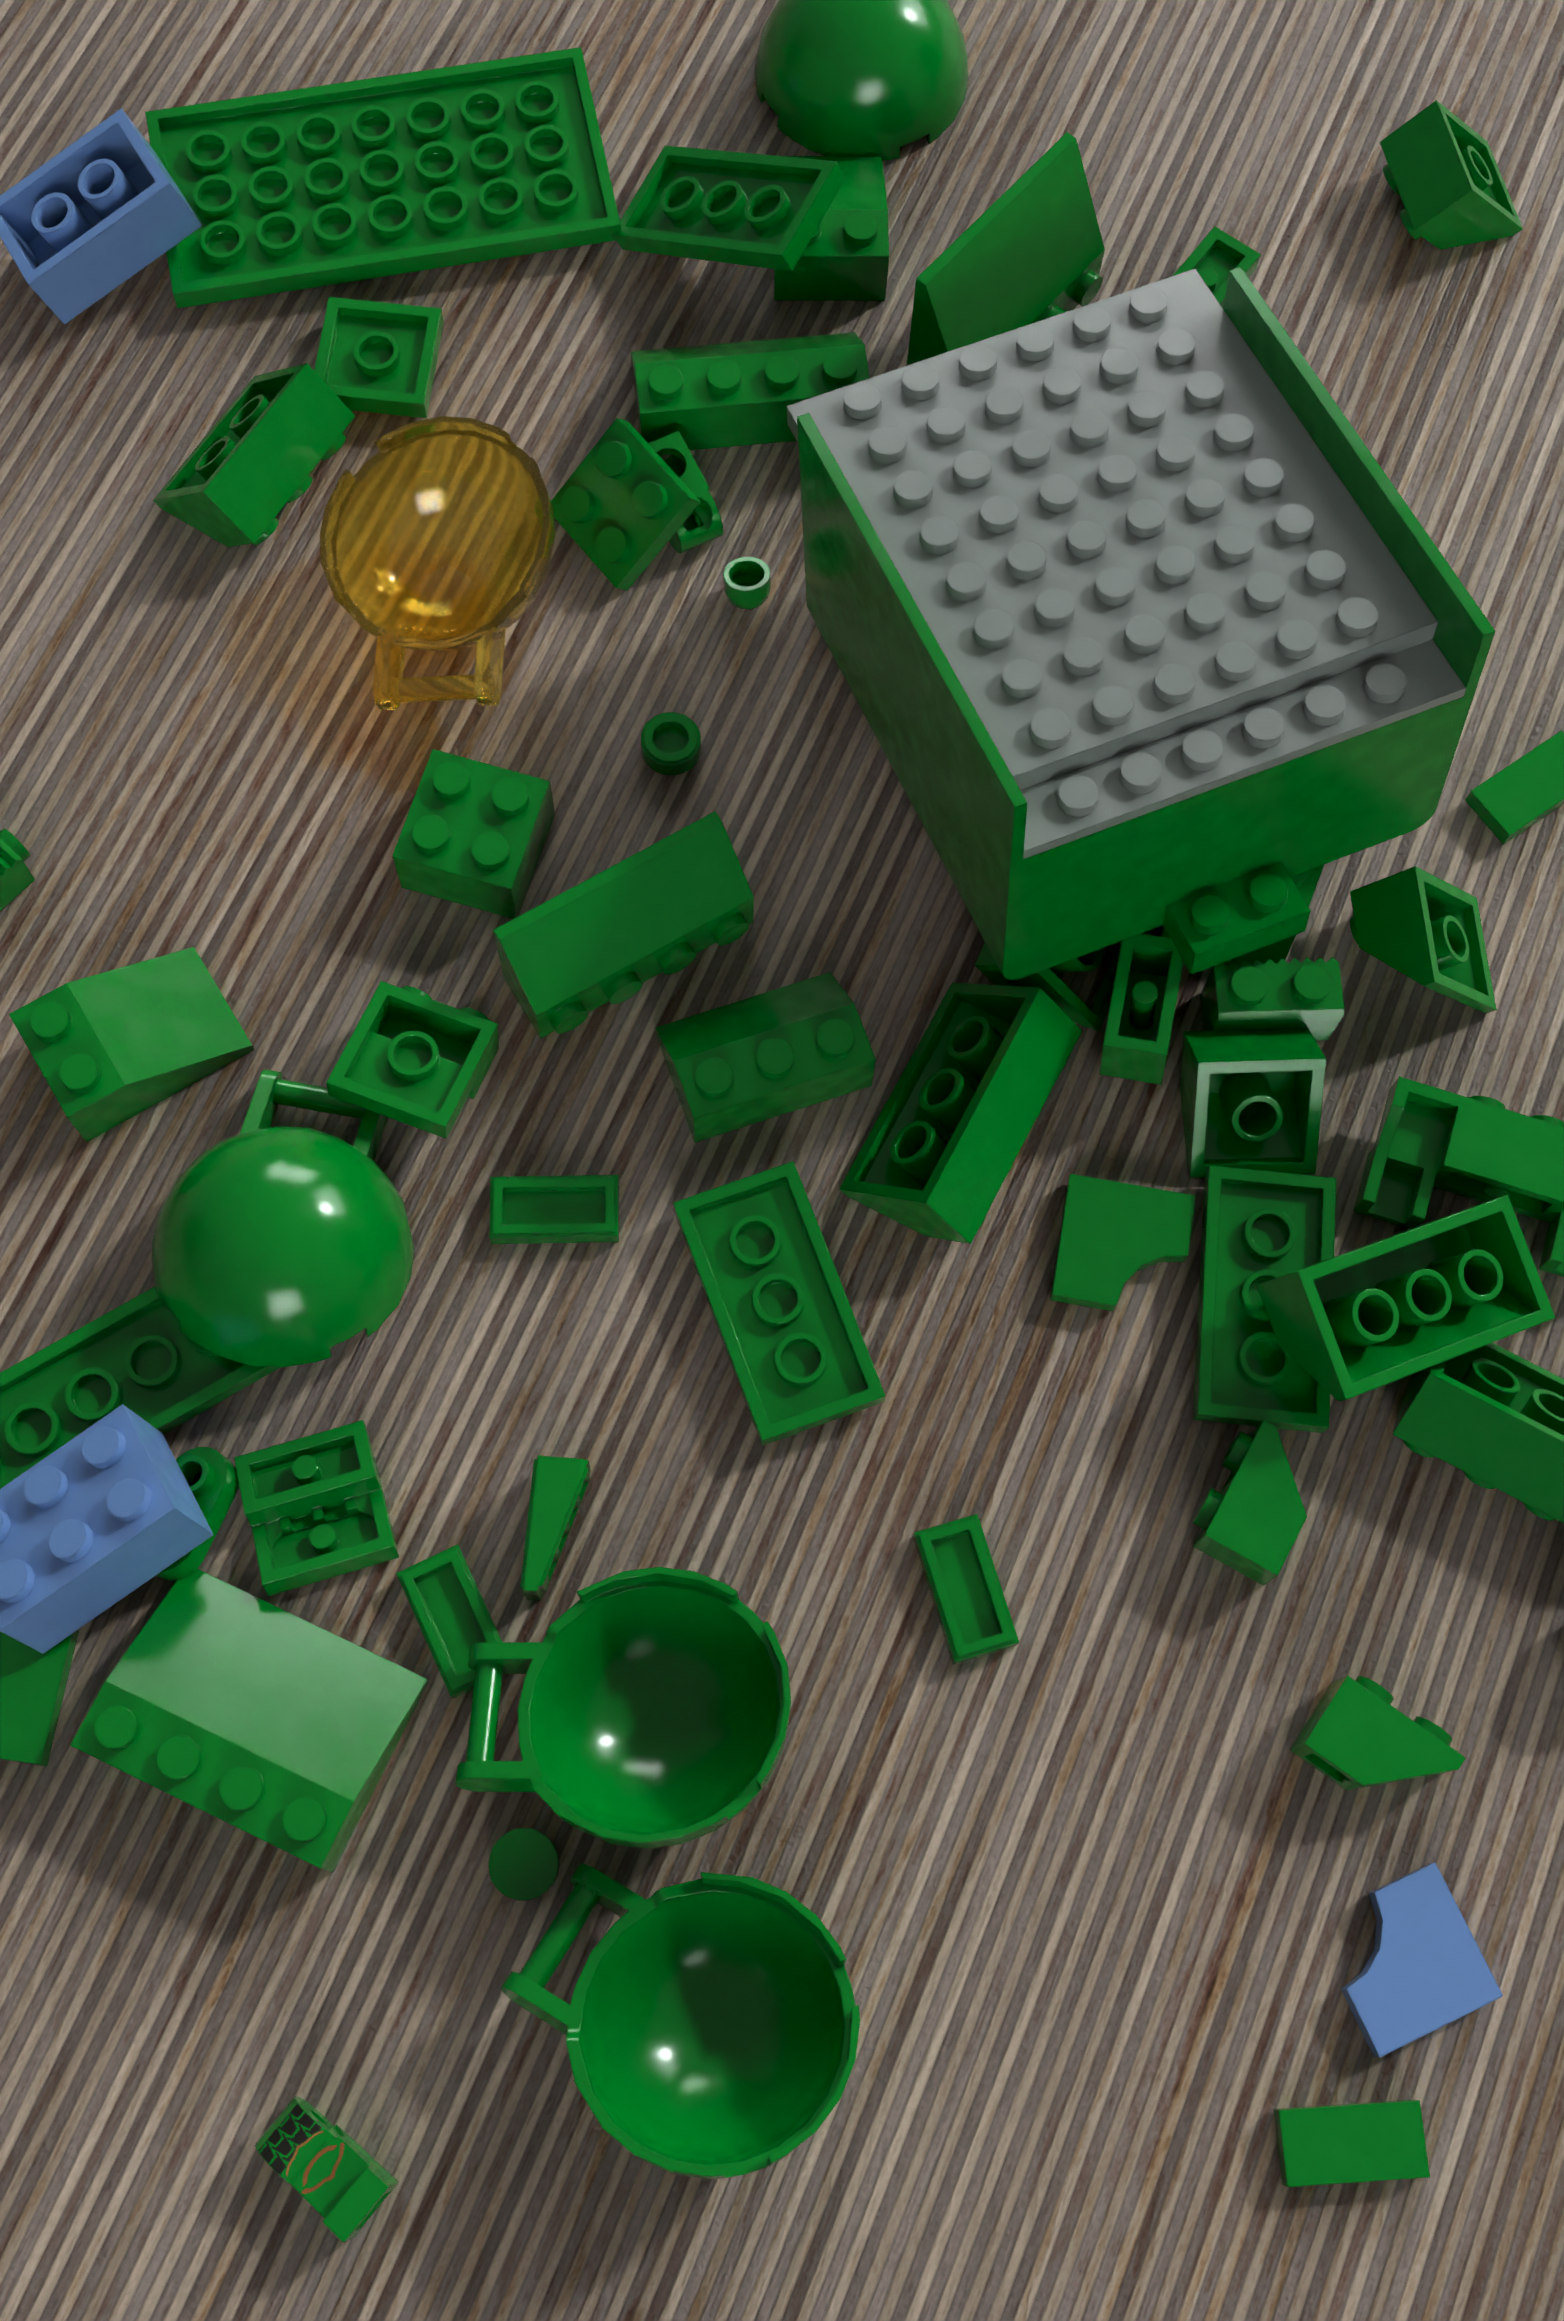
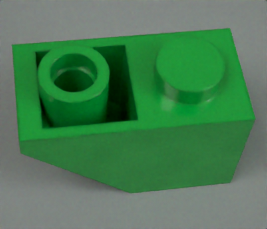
[1192,1420,1307,1586]
[1289,1675,1466,1790]

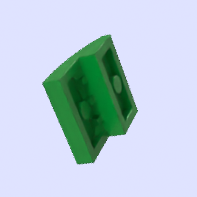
[234,1420,400,1596]

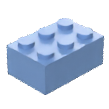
[0,108,202,325]
[0,1404,214,1654]

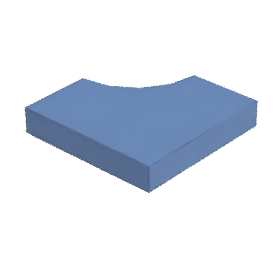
[1341,1863,1503,2057]

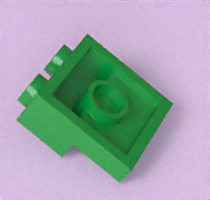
[326,981,499,1139]

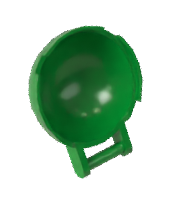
[754,0,968,161]
[152,1069,415,1367]
[455,1567,791,1849]
[500,1863,860,2179]

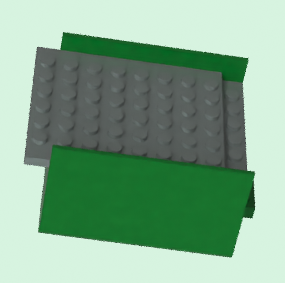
[787,267,1496,980]

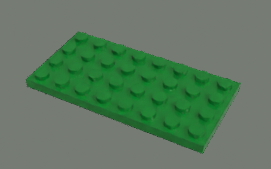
[145,47,621,308]

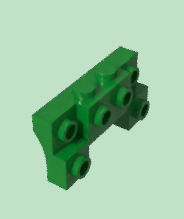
[1353,1076,1564,1277]

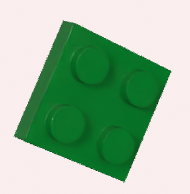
[314,297,444,418]
[546,418,701,591]

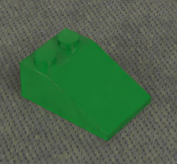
[774,156,889,301]
[9,947,255,1142]

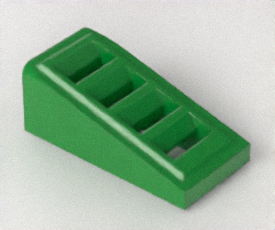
[520,1455,591,1601]

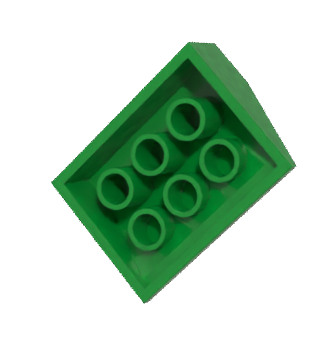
[906,132,1105,366]
[70,1569,429,1872]

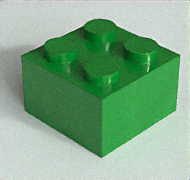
[392,749,555,919]

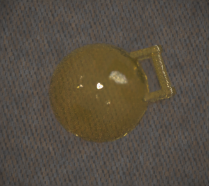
[320,416,555,710]

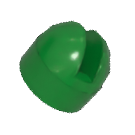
[723,557,771,610]

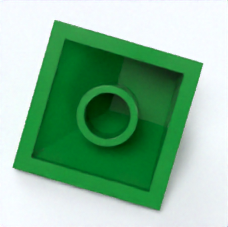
[1350,866,1497,1014]

